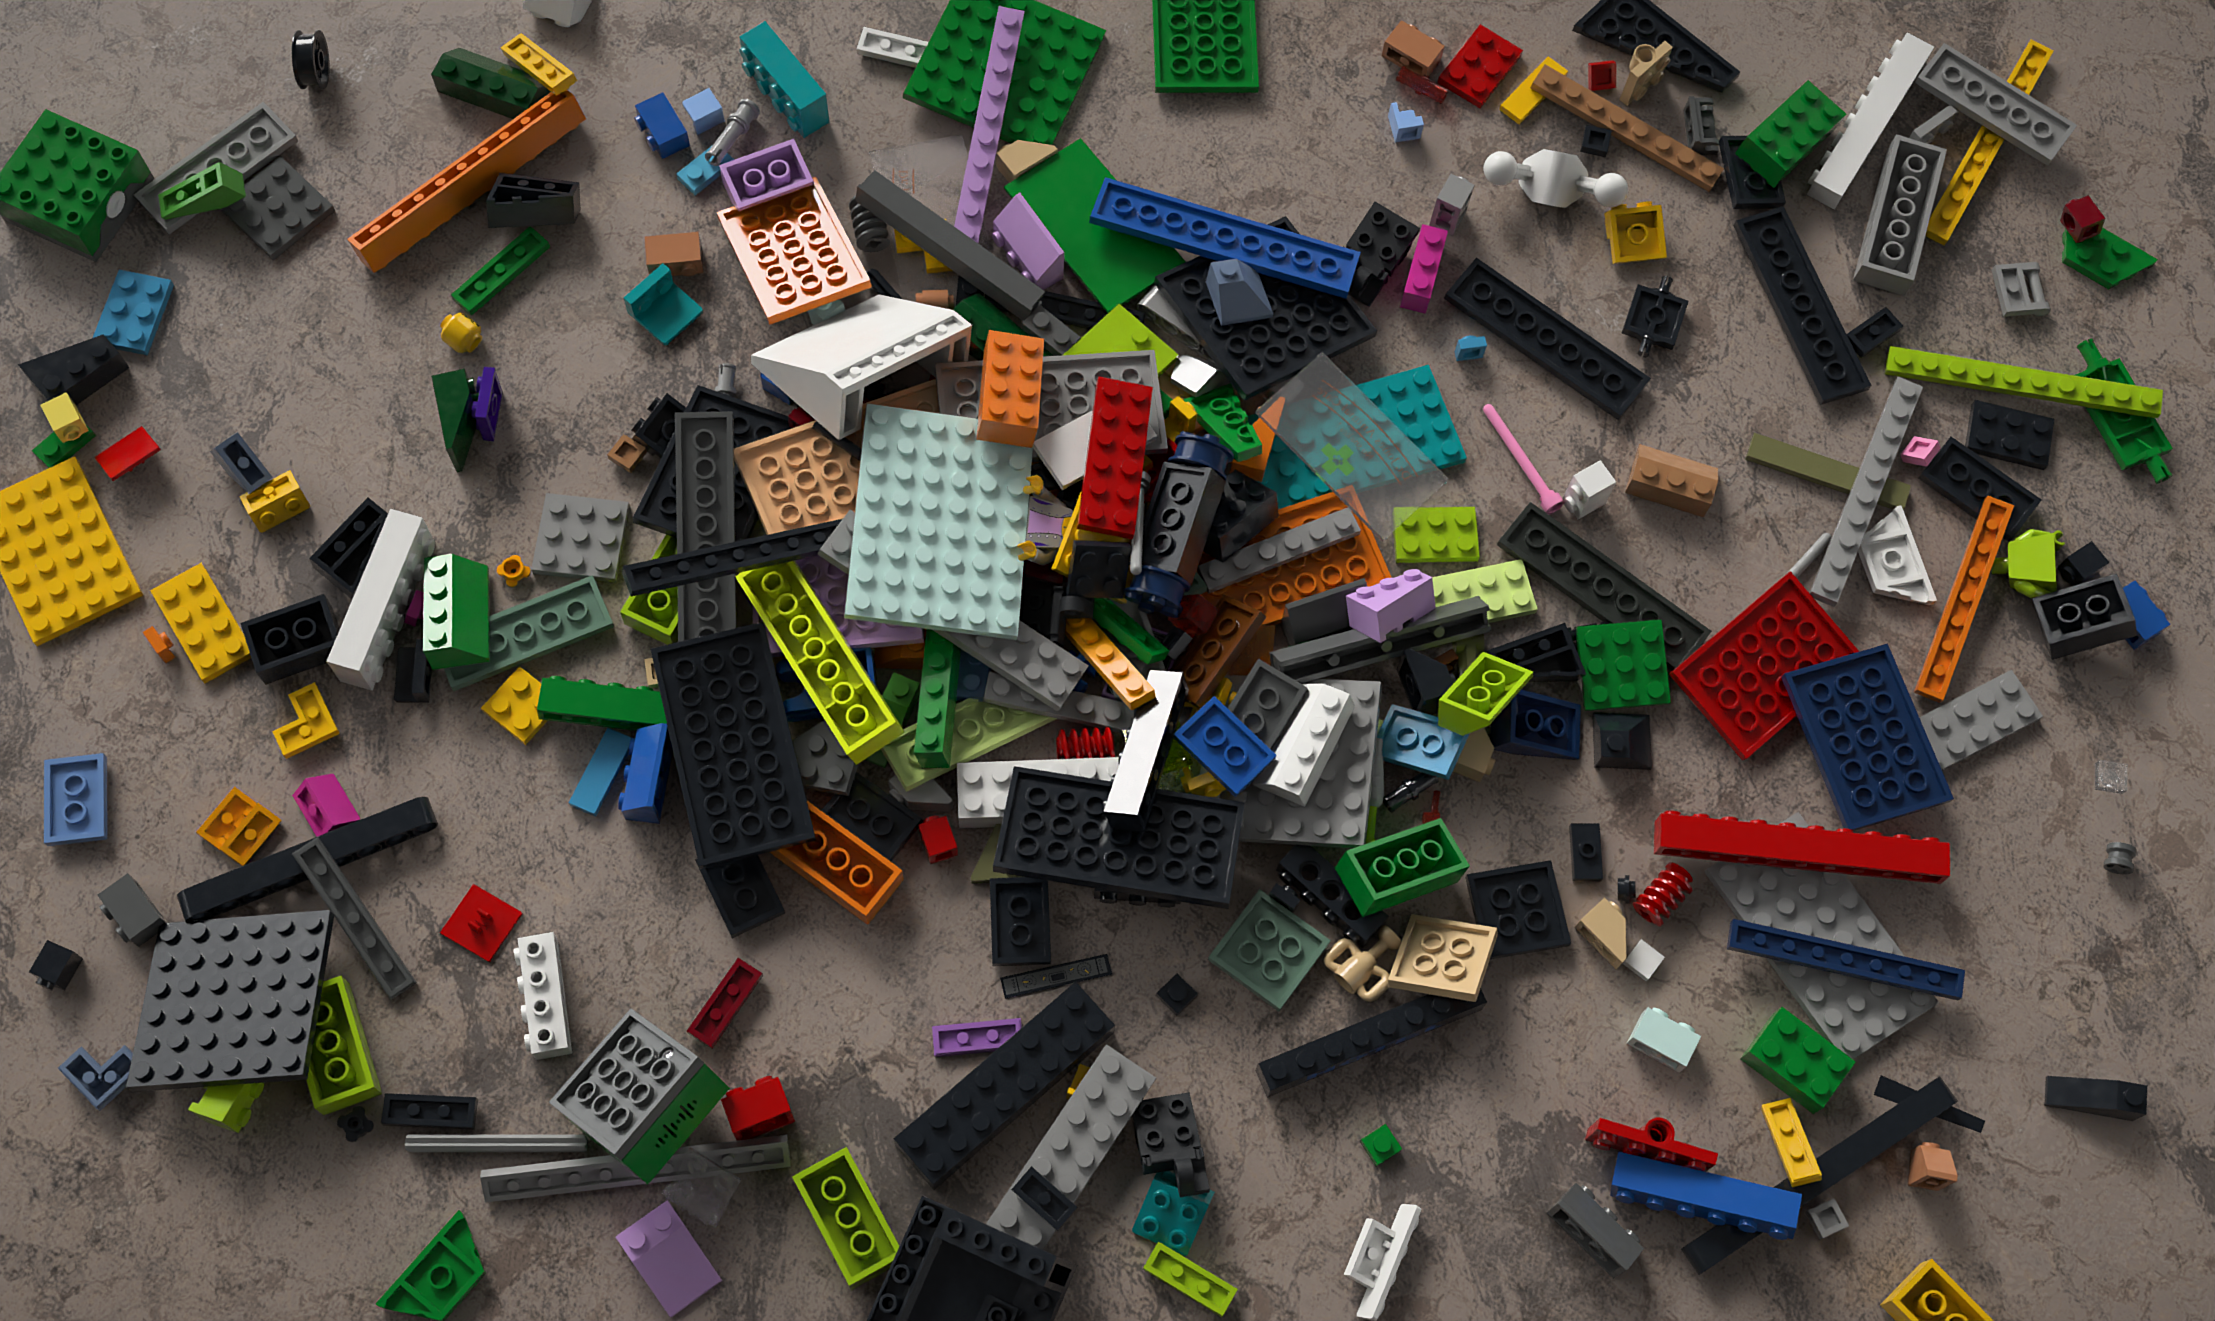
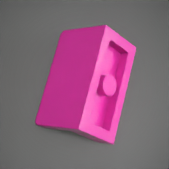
[292,774,360,837]

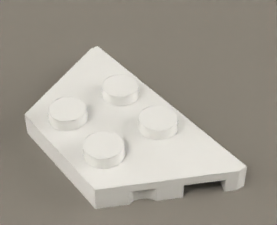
[1858,505,1937,606]

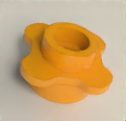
[497,555,531,587]

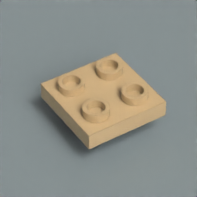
[1619,41,1673,106]

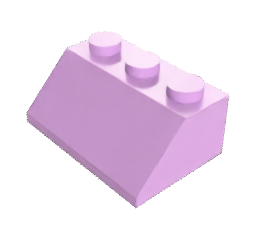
[719,139,814,211]
[992,193,1064,290]

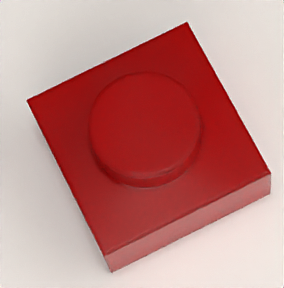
[1588,60,1617,91]

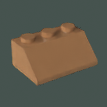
[1625,444,1718,517]

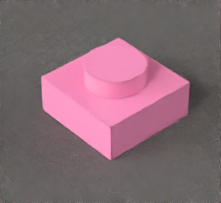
[1901,436,1941,467]

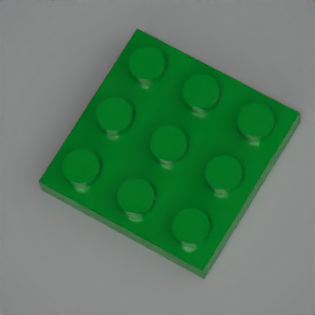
[1576,620,1671,711]

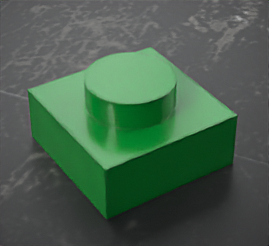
[1360,1124,1402,1167]

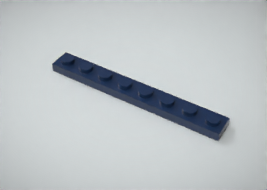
[1727,919,1965,1001]

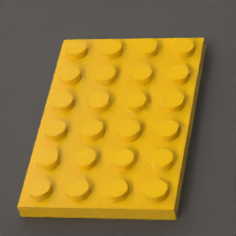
[0,456,144,647]

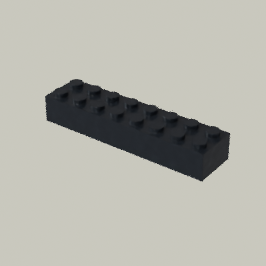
[894,981,1115,1190]

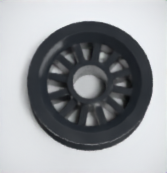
[292,30,330,89]

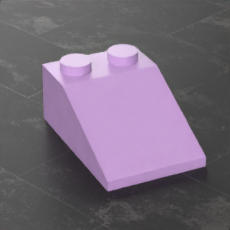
[616,1200,722,1318]

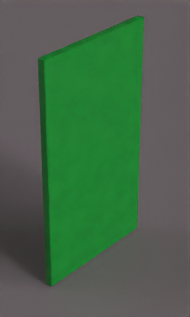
[1004,138,1186,313]

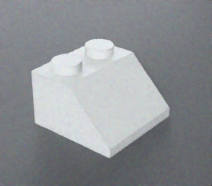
[523,0,592,27]

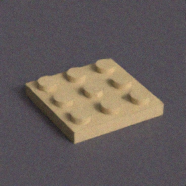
[1388,914,1498,1002]

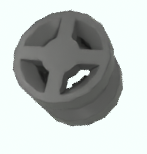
[2104,842,2137,874]

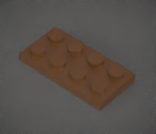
[1170,595,1266,709]

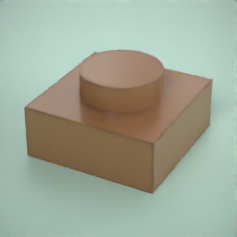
[607,434,647,473]

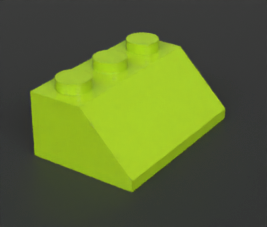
[1438,652,1533,736]

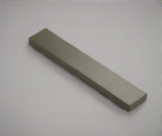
[1745,433,1911,510]

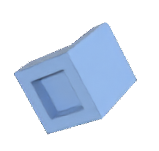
[682,88,725,135]
[1388,102,1424,143]

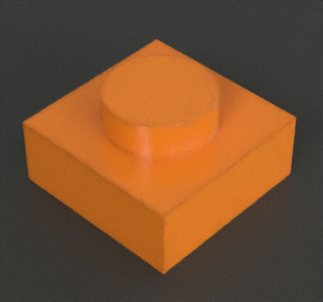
[143,626,175,663]

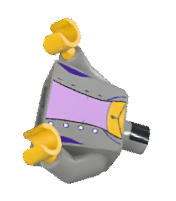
[1017,475,1073,566]

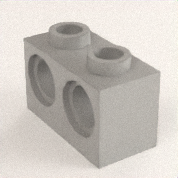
[1429,174,1475,236]

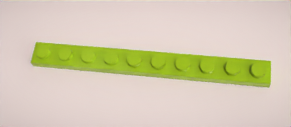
[1885,346,2163,419]

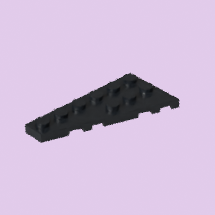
[1572,0,1740,93]

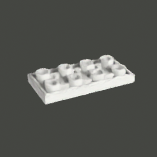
[1033,411,1157,490]

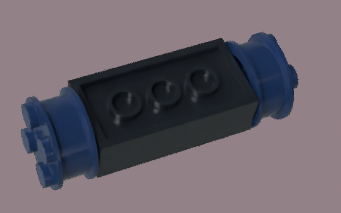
[1123,431,1234,618]

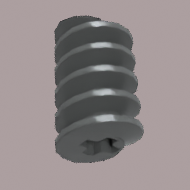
[849,195,890,253]

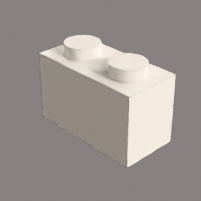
[1563,460,1616,519]

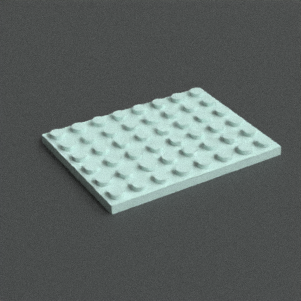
[844,404,1033,640]

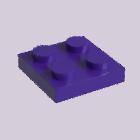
[472,367,503,441]

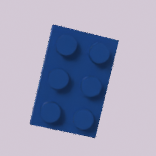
[1173,696,1277,797]

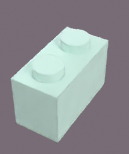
[1626,1007,1701,1073]

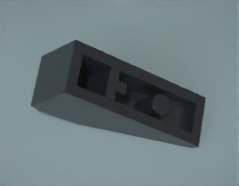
[2044,1076,2148,1121]

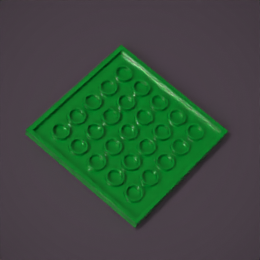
[903,0,1106,145]

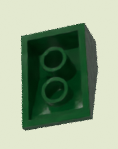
[431,369,479,472]

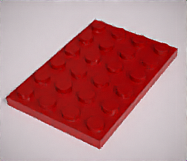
[1669,571,1860,761]

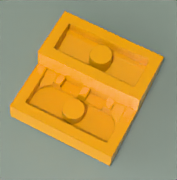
[196,786,282,866]

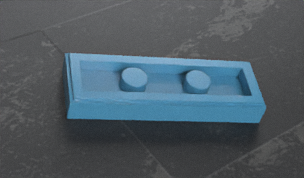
[569,728,631,817]

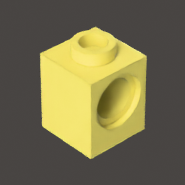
[40,393,89,443]

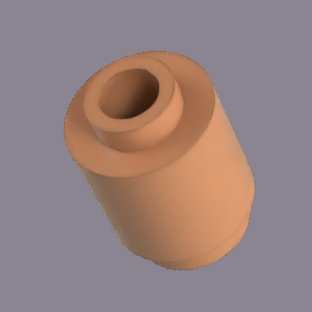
[916,289,954,310]

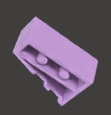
[1346,569,1436,643]

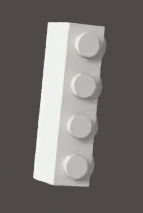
[514,932,572,1060]

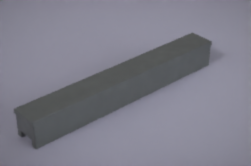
[855,170,1045,321]
[1269,596,1491,683]

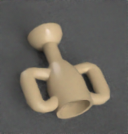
[1323,925,1402,1002]

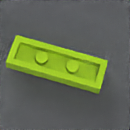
[1142,1241,1238,1317]

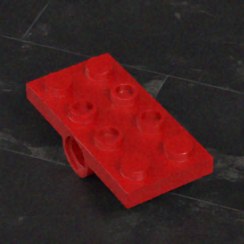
[1585,1117,1718,1172]

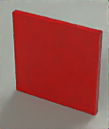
[94,426,161,481]
[440,884,523,963]

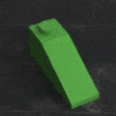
[158,162,246,220]
[865,672,920,768]

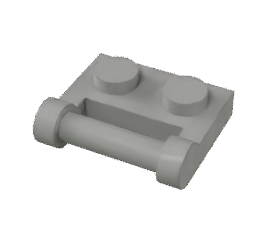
[1991,262,2051,317]

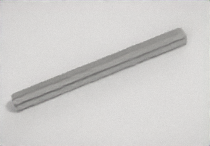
[405,1135,588,1152]

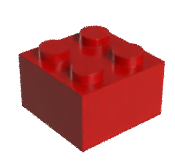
[721,1076,795,1140]

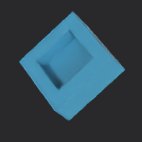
[1454,335,1487,361]

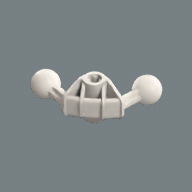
[1483,149,1628,208]

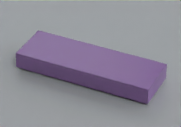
[932,1018,1022,1057]

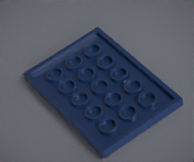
[1781,643,1954,831]

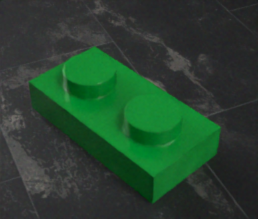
[31,425,96,468]

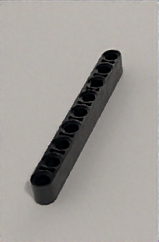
[177,797,438,922]

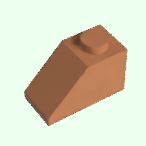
[1908,1142,1958,1191]

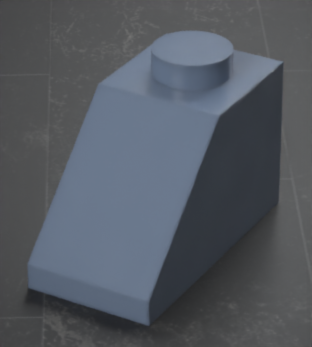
[210,432,273,494]

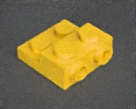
[1604,201,1667,264]

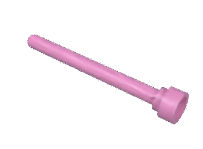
[1483,404,1565,515]

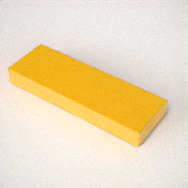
[1499,56,1568,125]
[1761,1098,1822,1187]

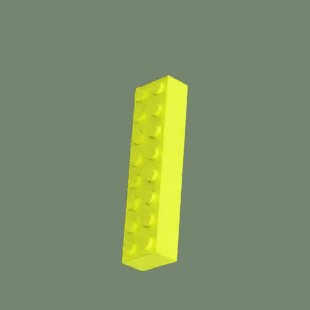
[735,561,905,765]

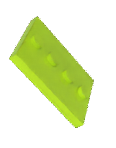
[1062,304,1179,378]

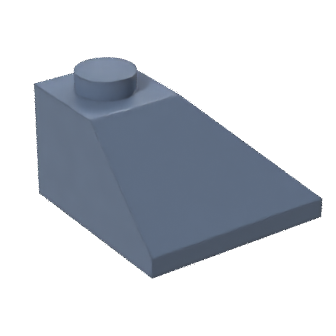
[1206,259,1273,326]

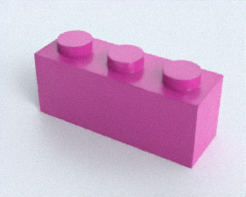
[1400,224,1448,314]

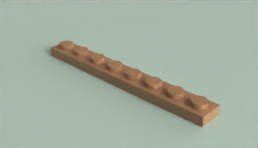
[1530,64,1724,192]

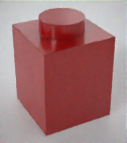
[919,815,958,864]

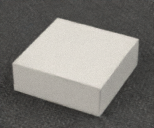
[1623,939,1665,981]

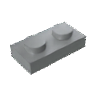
[1909,104,1958,144]

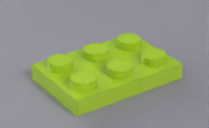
[1392,507,1480,563]

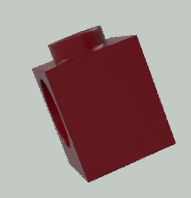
[2060,195,2106,243]

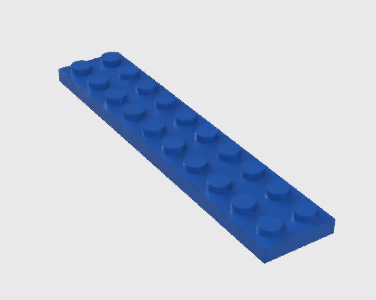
[1089,177,1361,299]

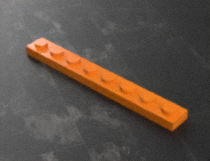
[1914,496,2014,703]

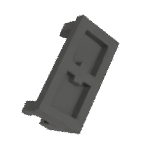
[1683,96,1719,155]

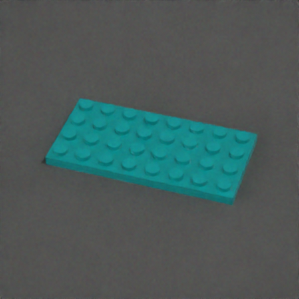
[1248,364,1467,509]

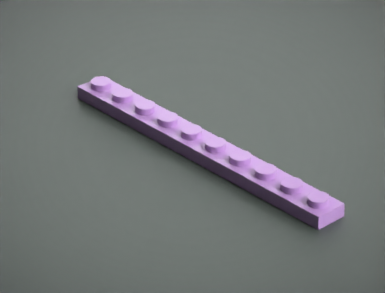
[954,6,1024,243]

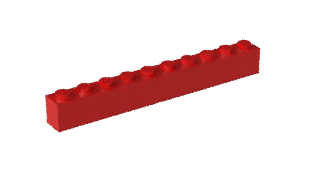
[1654,811,1950,884]

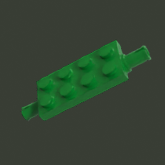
[2074,338,2173,484]

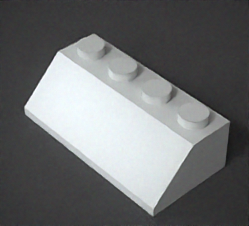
[1252,684,1355,807]

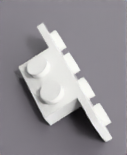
[1344,1204,1421,1321]

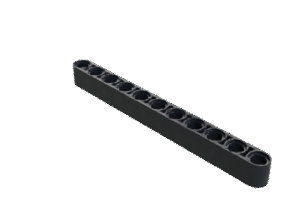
[1681,1076,1958,1275]

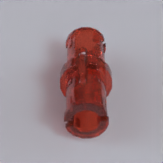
[1396,66,1449,104]

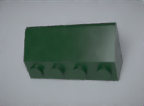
[431,48,551,119]
[953,293,1054,361]

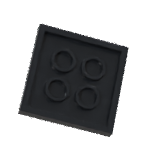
[1465,860,1571,960]

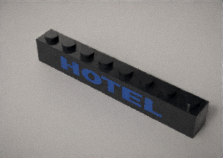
[1255,988,1487,1098]

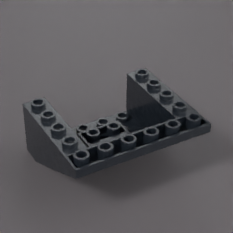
[866,1196,1078,1321]

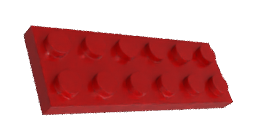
[1076,376,1153,539]

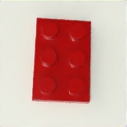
[1437,24,1523,109]

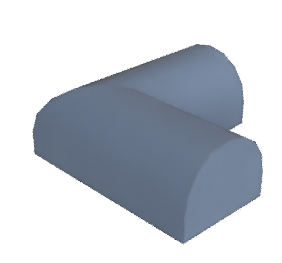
[58,1045,133,1111]

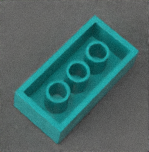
[739,21,830,138]

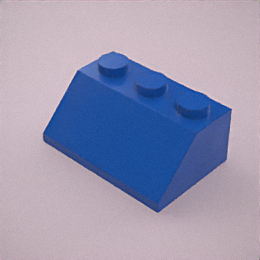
[618,723,673,824]

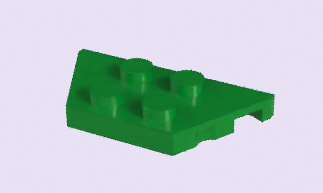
[2062,227,2158,290]
[376,1210,486,1321]

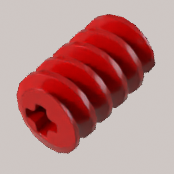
[1056,727,1115,759]
[1633,862,1693,927]

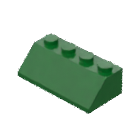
[423,554,490,670]

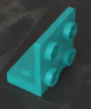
[623,263,703,346]
[1132,1171,1215,1256]

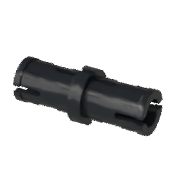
[1383,772,1439,813]

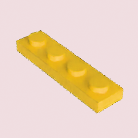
[500,33,577,96]

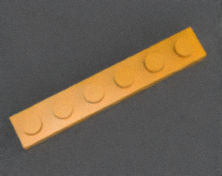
[1065,618,1156,711]

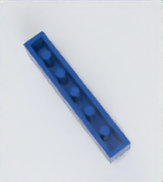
[1610,1152,1802,1240]

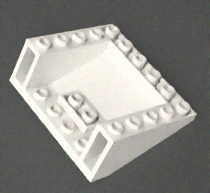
[751,295,972,440]

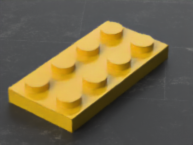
[150,562,251,683]

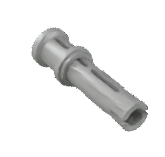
[705,99,760,166]

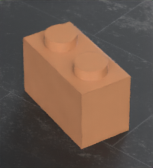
[1382,20,1445,82]
[645,232,704,276]

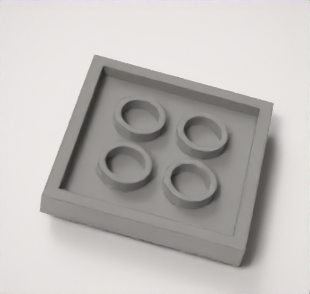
[531,493,630,583]

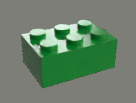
[1740,1007,1856,1114]

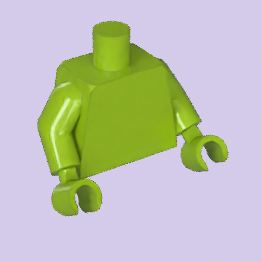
[1991,529,2065,599]

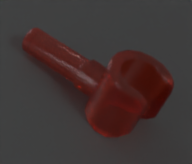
[1422,790,1441,824]

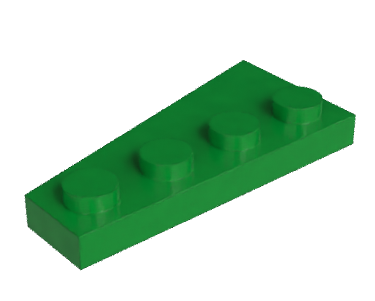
[1183,383,1262,462]

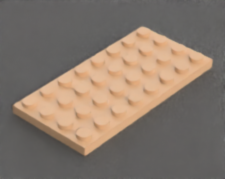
[734,379,939,535]

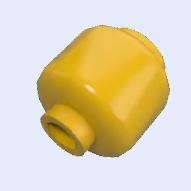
[440,312,483,353]

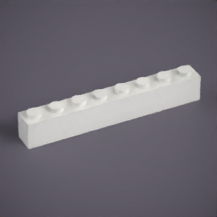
[1807,32,1934,210]

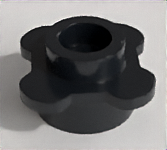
[337,1106,374,1142]

